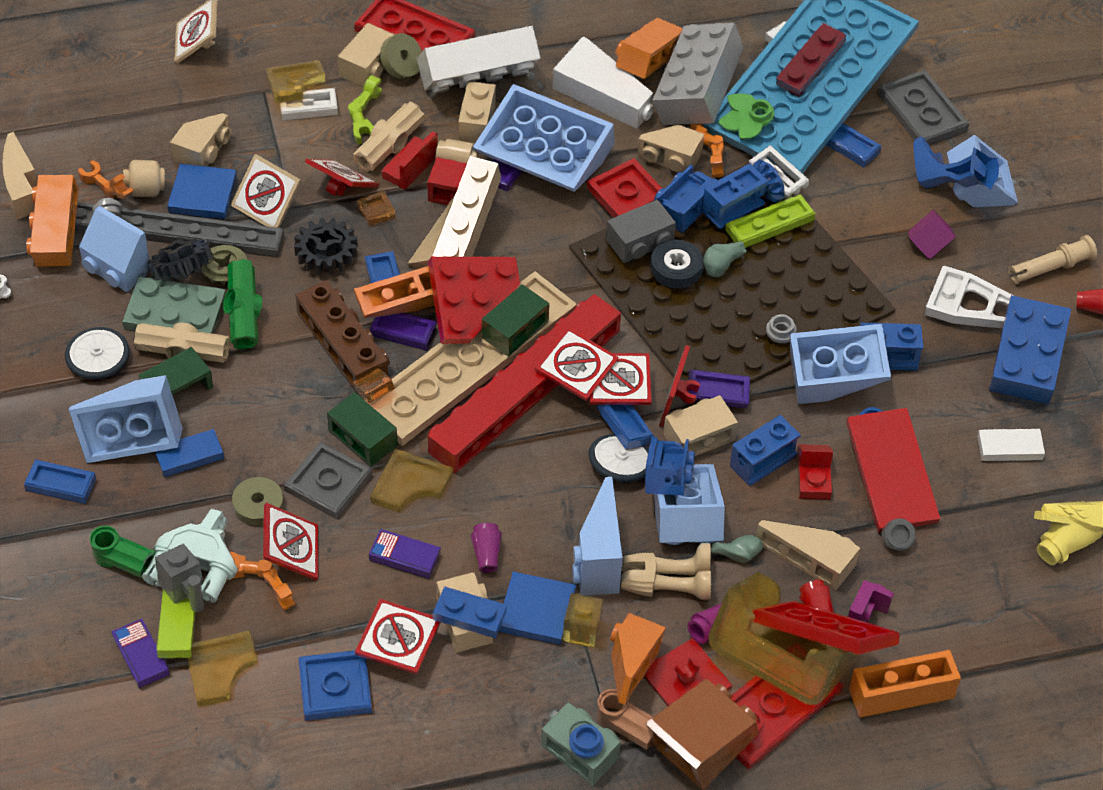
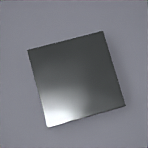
[284,442,372,519]

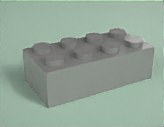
[652,23,744,125]

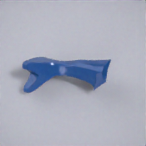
[913,137,999,190]

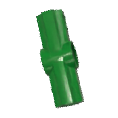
[223,259,262,350]

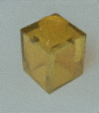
[563,593,603,648]

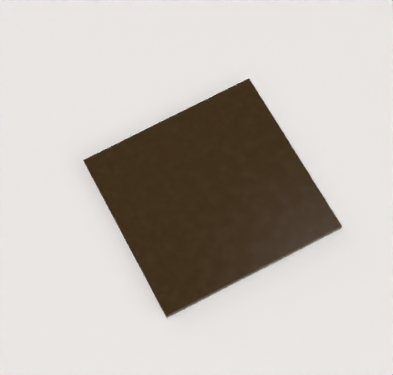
[569,163,896,405]

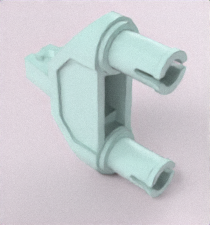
[142,509,238,603]

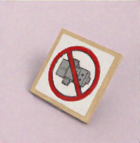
[174,0,217,64]
[231,154,302,228]

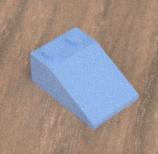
[790,324,891,404]
[69,375,183,463]
[653,464,725,545]
[572,477,622,596]

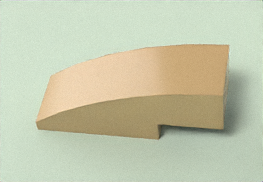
[2,132,37,220]

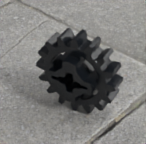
[294,218,358,275]
[147,239,213,281]

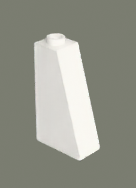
[553,37,654,129]

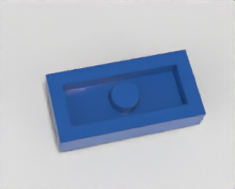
[433,586,507,639]

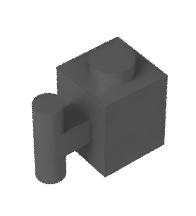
[155,543,204,612]

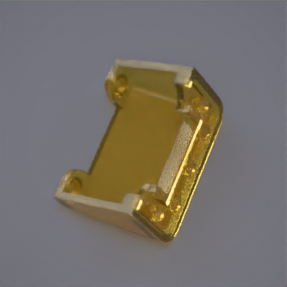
[709,571,861,705]

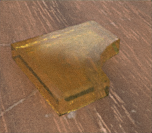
[265,60,326,104]
[370,449,453,512]
[187,630,257,707]

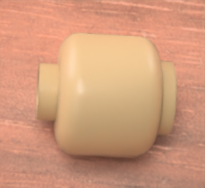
[123,160,165,197]

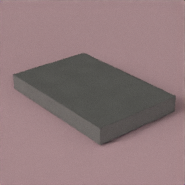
[877,70,969,145]

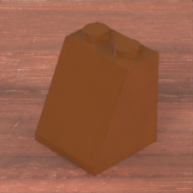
[646,678,759,790]

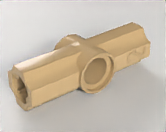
[353,102,424,172]
[134,323,230,363]

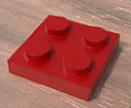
[587,158,662,218]

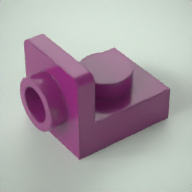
[848,580,894,623]

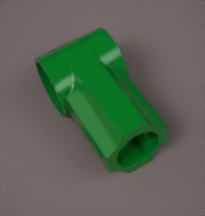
[90,525,155,578]

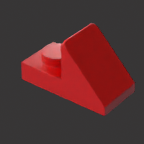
[797,444,833,500]

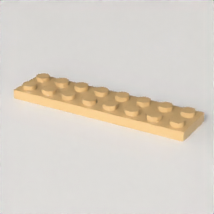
[365,271,577,446]

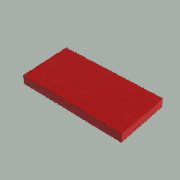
[354,0,475,52]
[846,408,941,533]
[751,601,900,654]
[731,643,844,769]

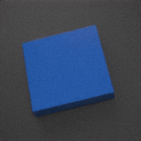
[167,164,237,219]
[499,572,576,645]
[298,650,372,721]

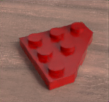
[428,256,520,344]

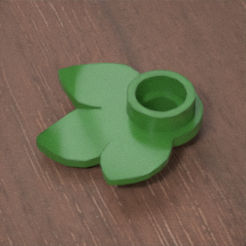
[719,93,774,140]

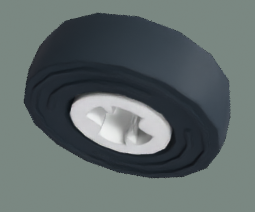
[650,240,703,289]

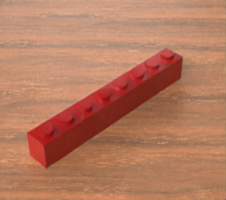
[428,294,621,474]

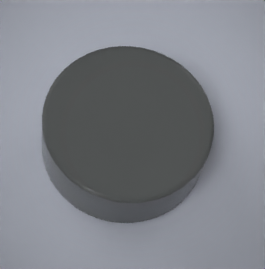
[882,518,916,551]

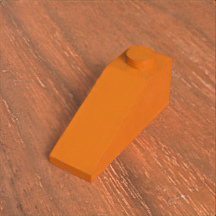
[354,266,435,318]
[610,613,666,705]

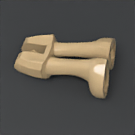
[621,543,711,600]

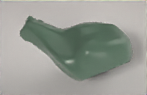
[703,242,746,277]
[710,535,763,563]

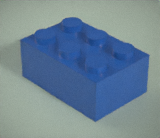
[989,295,1071,404]

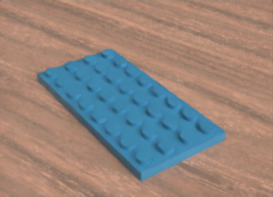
[703,0,919,175]

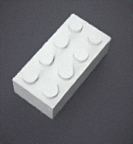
[417,26,540,93]

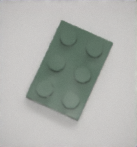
[122,276,226,334]

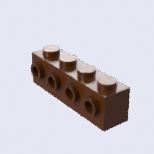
[295,280,390,394]

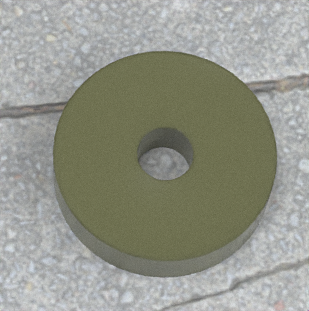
[380,33,422,79]
[232,477,284,526]

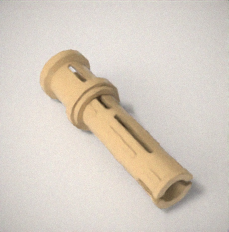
[1009,235,1097,284]

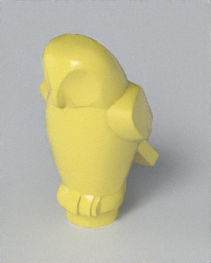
[1034,501,1103,565]

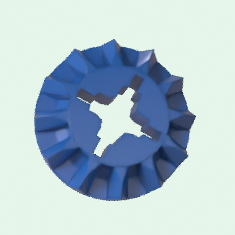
[752,159,784,203]

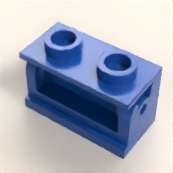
[654,164,718,233]
[702,164,768,229]
[860,323,923,370]
[730,415,801,487]
[645,437,695,496]

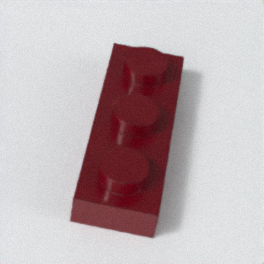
[776,23,846,97]

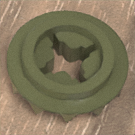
[201,245,247,285]

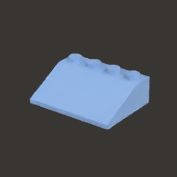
[473,84,615,192]

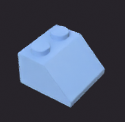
[947,135,1018,207]
[79,206,150,293]

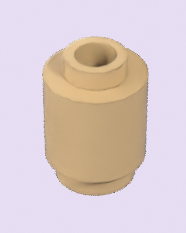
[436,139,479,163]

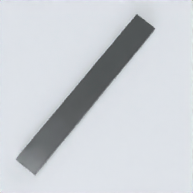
[75,202,284,257]

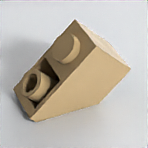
[170,113,231,167]
[637,125,704,172]

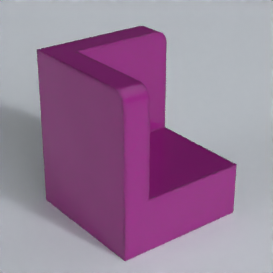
[908,209,956,259]

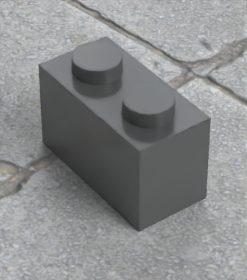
[606,199,676,263]

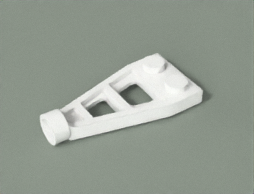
[925,266,1014,329]

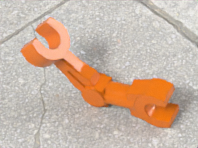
[690,124,724,177]
[78,160,134,199]
[229,552,296,611]

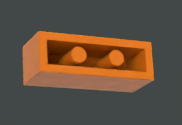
[615,18,683,79]
[26,175,79,267]
[849,650,961,718]

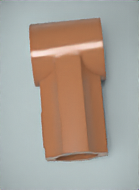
[597,689,653,750]

